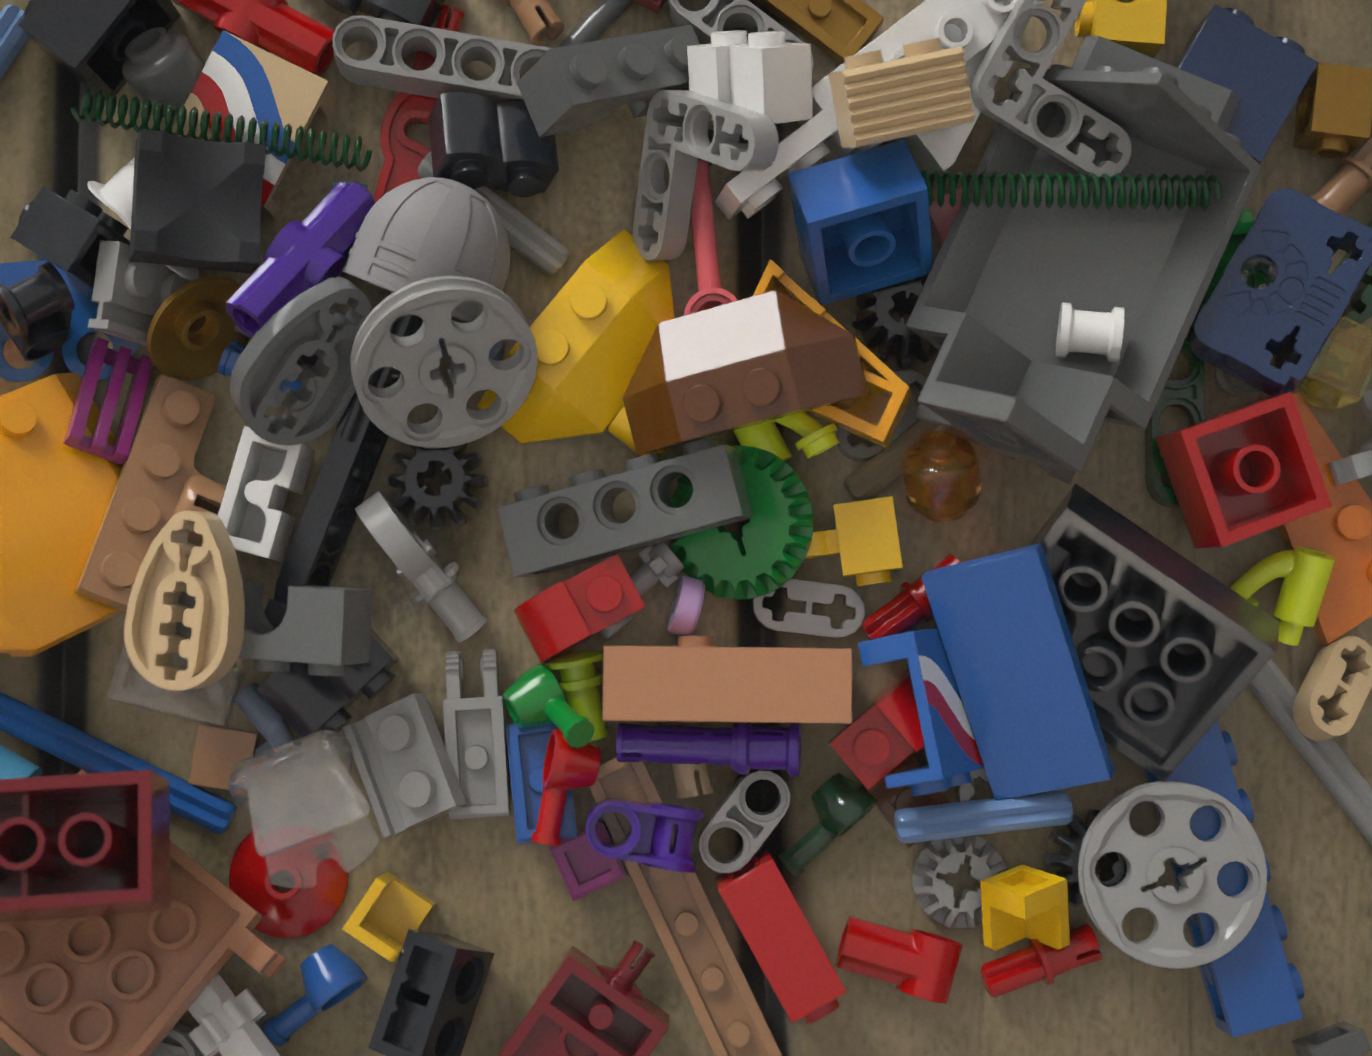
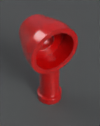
[531,729,601,846]

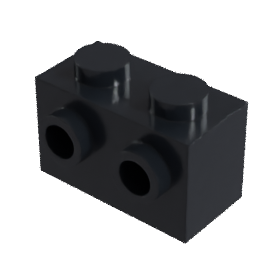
[10,186,130,289]

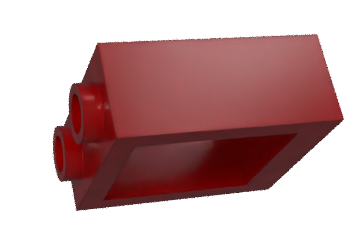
[716,849,847,1023]

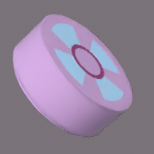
[667,575,705,636]

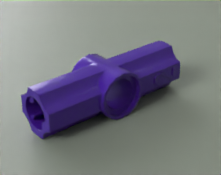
[226,180,375,338]

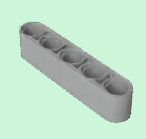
[332,15,615,124]

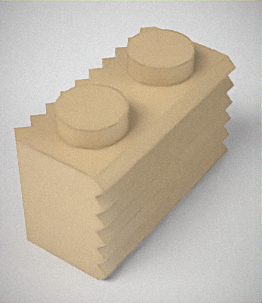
[828,37,975,148]

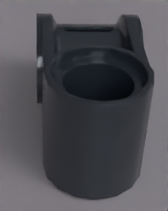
[0,262,75,361]

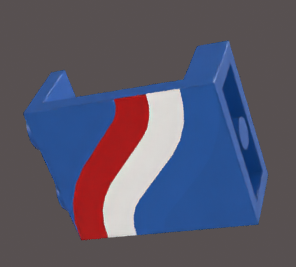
[858,628,984,796]

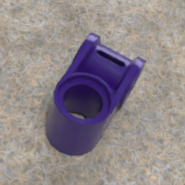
[586,798,705,873]

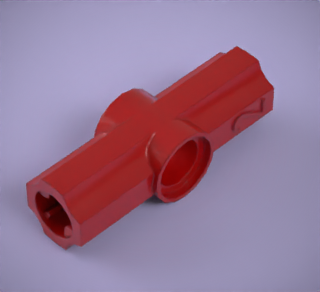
[170,0,335,76]

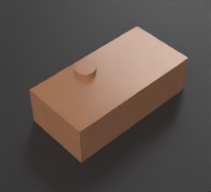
[603,636,852,723]

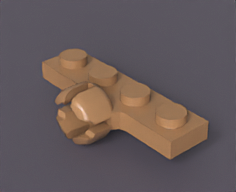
[74,373,226,612]

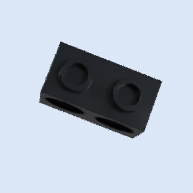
[368,929,495,1056]

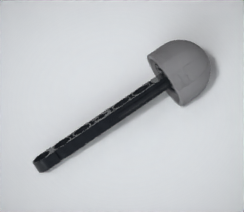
[264,177,510,628]

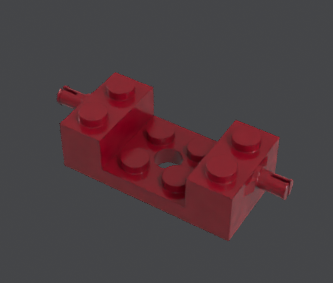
[497,940,669,1056]

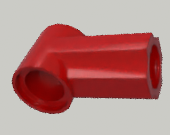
[835,915,963,1004]

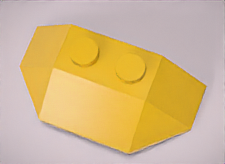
[476,229,675,444]

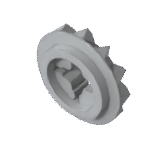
[912,835,1007,928]

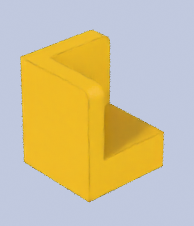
[980,864,1070,951]
[342,871,435,963]

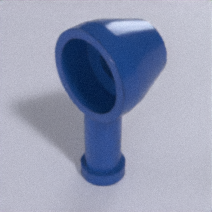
[263,944,368,1047]

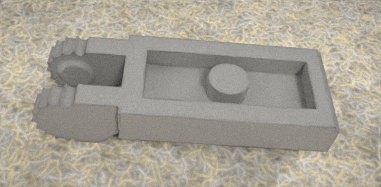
[443,649,511,819]

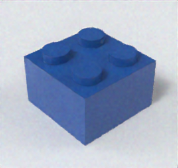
[787,139,933,306]

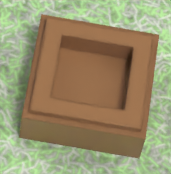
[188,724,261,793]

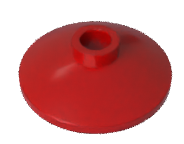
[229,818,348,938]

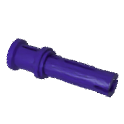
[616,722,801,777]

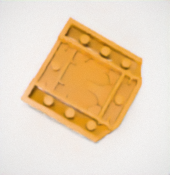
[0,373,124,657]

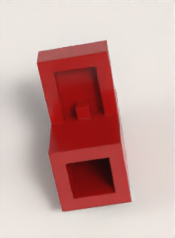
[513,554,646,664]
[828,668,925,790]

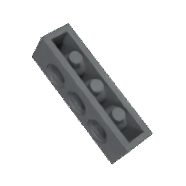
[497,438,754,577]

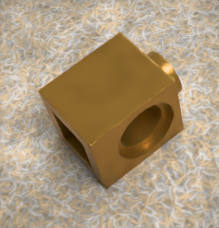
[1293,62,1372,159]

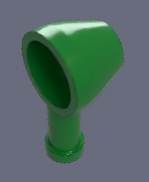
[502,663,594,748]

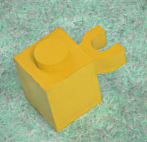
[805,496,903,587]

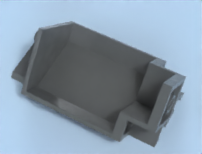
[906,36,1262,485]

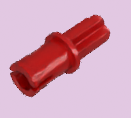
[862,554,961,640]
[980,923,1102,997]

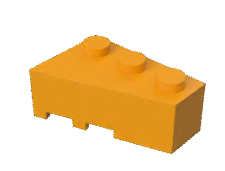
[753,259,912,449]

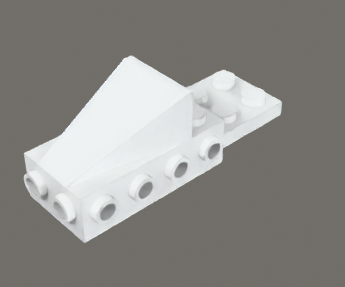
[715,0,1042,220]

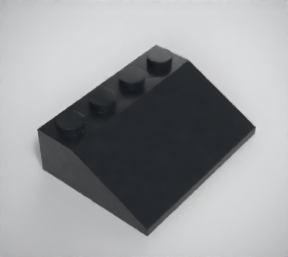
[1029,483,1279,782]

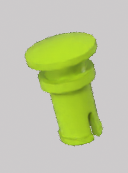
[547,650,609,742]

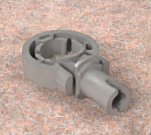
[355,490,487,643]

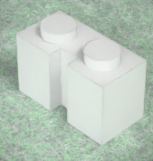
[687,30,813,124]
[218,426,315,563]

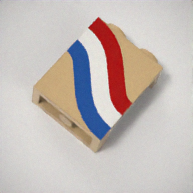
[172,30,338,220]

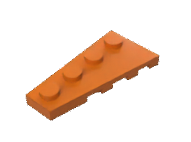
[1278,392,1372,645]

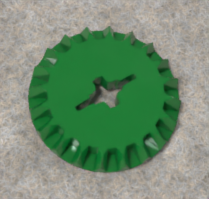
[668,445,814,600]

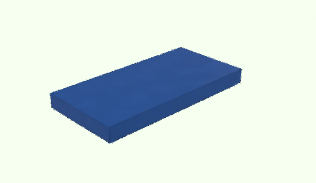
[921,543,1115,800]

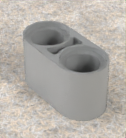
[698,769,790,873]

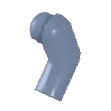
[235,683,298,773]

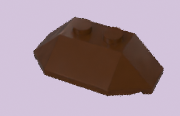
[622,290,870,456]

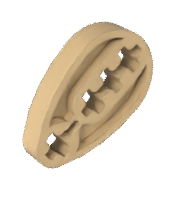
[124,510,245,691]

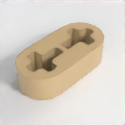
[1292,636,1372,741]

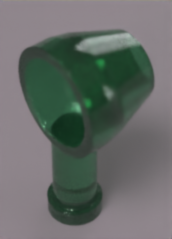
[778,772,879,878]

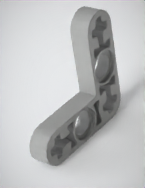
[970,0,1132,178]
[633,90,779,261]

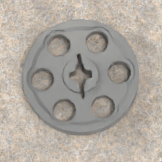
[350,276,537,448]
[1078,781,1267,968]

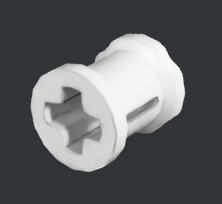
[1056,302,1125,363]

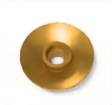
[147,275,247,381]

